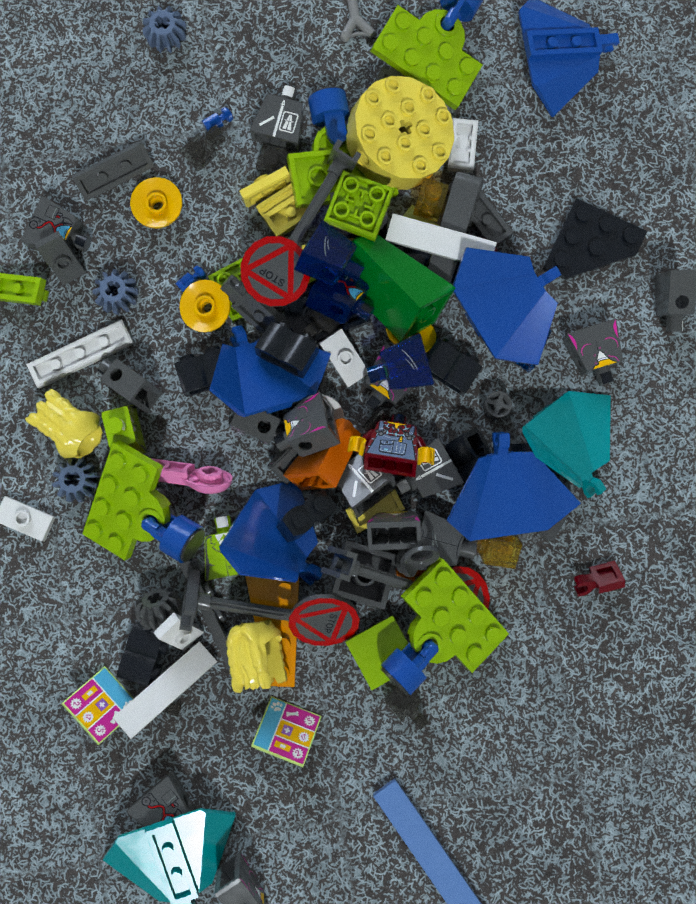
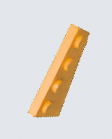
[245,576,299,687]

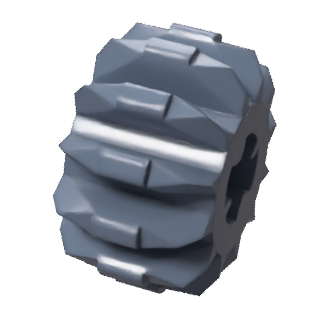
[142,5,187,53]
[92,269,139,315]
[52,458,99,502]

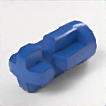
[202,107,233,135]
[175,265,207,293]

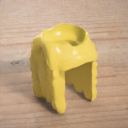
[25,389,103,458]
[226,619,287,693]

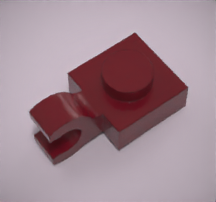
[574,561,625,596]

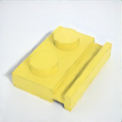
[256,183,320,237]

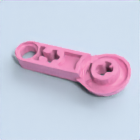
[151,458,233,494]

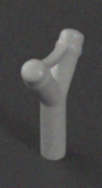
[340,0,376,42]

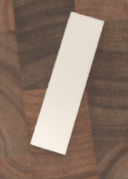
[385,213,497,262]
[26,319,134,389]
[112,641,217,739]

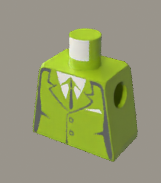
[101,405,147,454]
[204,515,238,581]

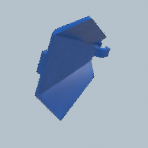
[518,0,620,117]
[453,247,562,365]
[209,325,331,417]
[446,431,581,541]
[219,481,323,586]

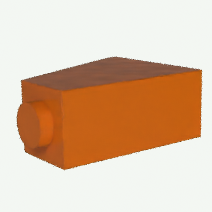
[283,418,361,490]

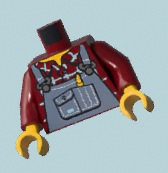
[347,414,435,477]

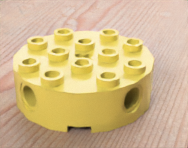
[346,76,454,190]

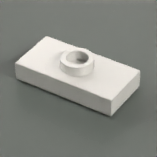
[447,118,478,174]
[319,328,368,387]
[0,496,56,541]
[154,613,204,651]

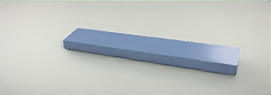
[373,778,482,904]

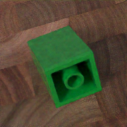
[339,235,455,342]

